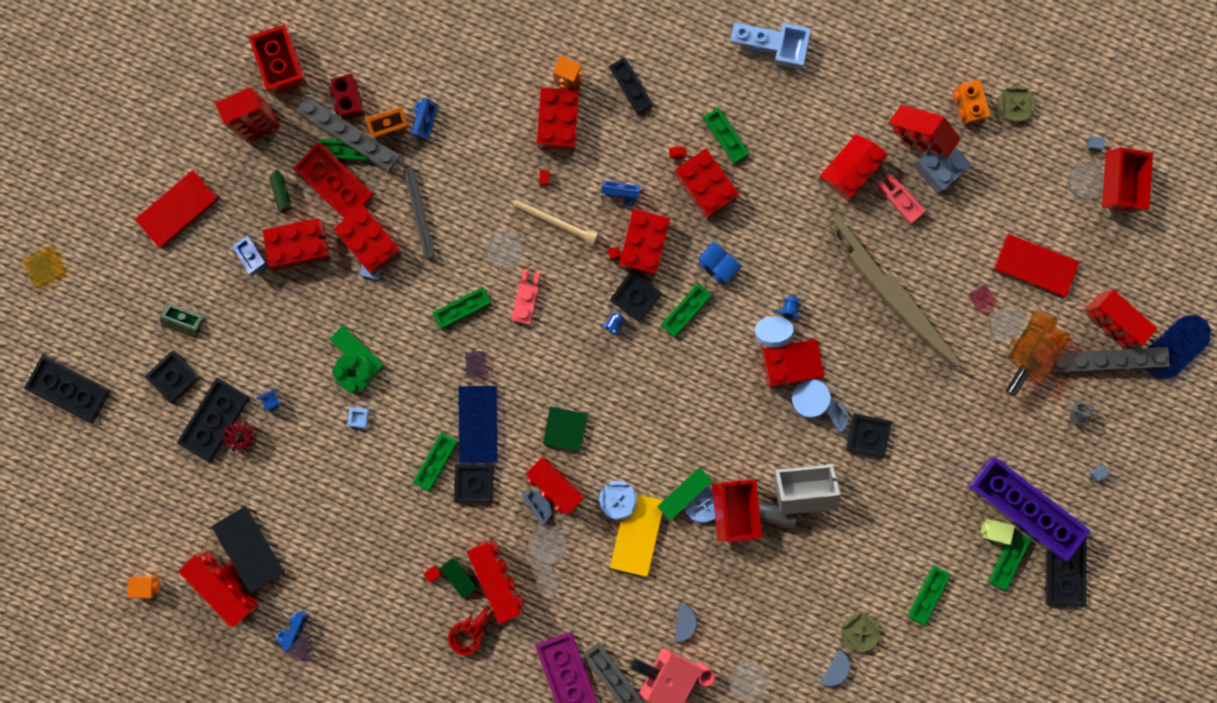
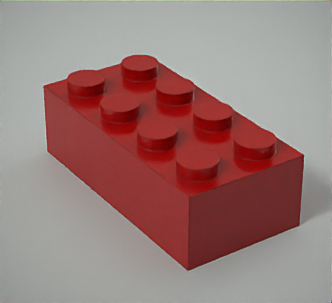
[214,87,280,142]
[466,539,525,624]
[177,551,260,628]

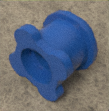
[777,296,802,320]
[602,312,626,336]
[256,388,282,413]

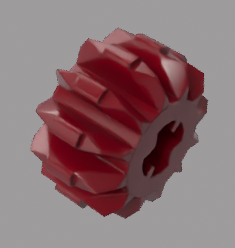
[223,420,257,453]

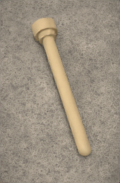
[513,200,599,247]

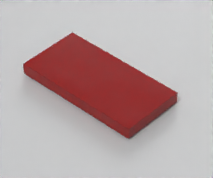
[292,141,375,219]
[134,170,218,248]
[993,234,1080,297]

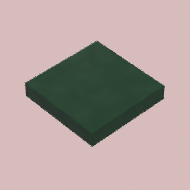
[543,406,588,451]

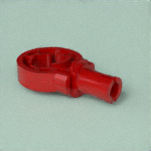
[448,606,495,656]

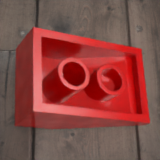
[761,339,824,387]

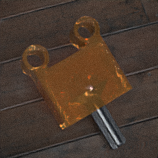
[1006,310,1071,396]

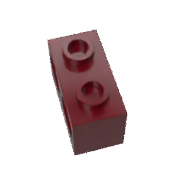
[329,74,365,120]

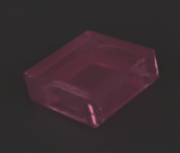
[968,284,996,311]

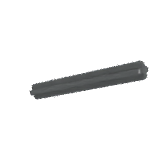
[404,167,435,259]

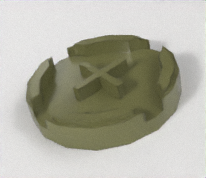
[996,85,1036,124]
[841,613,880,652]

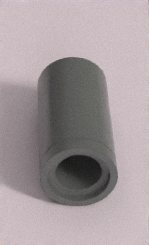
[759,502,797,528]

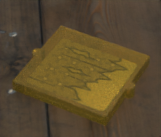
[22,245,67,288]

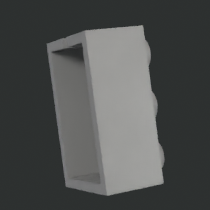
[774,464,841,515]

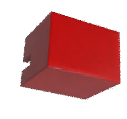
[539,170,550,186]
[608,246,621,260]
[423,565,441,583]

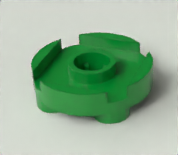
[332,353,372,392]

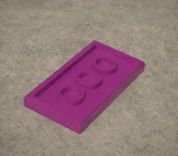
[535,631,598,703]

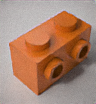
[552,55,584,89]
[953,80,991,126]
[365,106,408,139]

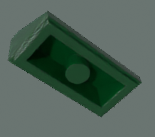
[269,170,292,213]
[160,303,204,338]
[439,556,478,598]

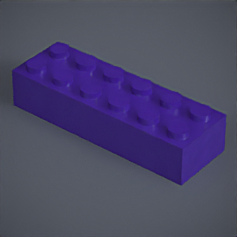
[966,457,1091,561]

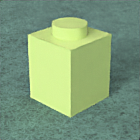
[981,519,1015,545]

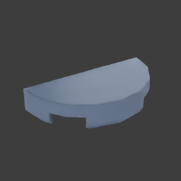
[824,400,848,434]
[521,491,551,526]
[675,602,696,642]
[819,649,850,686]

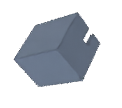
[1087,136,1105,151]
[1089,466,1109,481]

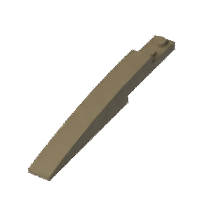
[829,215,961,367]

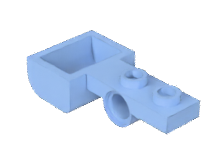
[730,23,811,69]

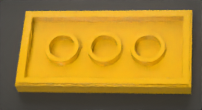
[610,494,663,577]

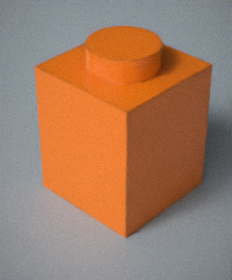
[127,576,161,598]

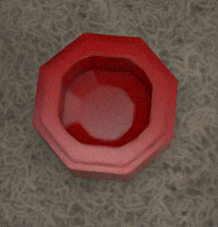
[669,146,687,160]

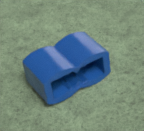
[697,241,742,285]

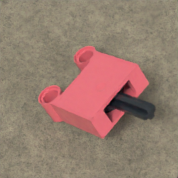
[630,647,715,703]

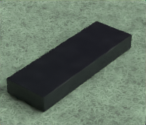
[609,57,653,116]

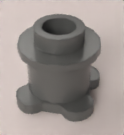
[1069,400,1094,426]

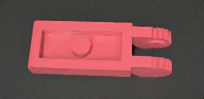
[877,174,926,225]
[511,269,540,325]

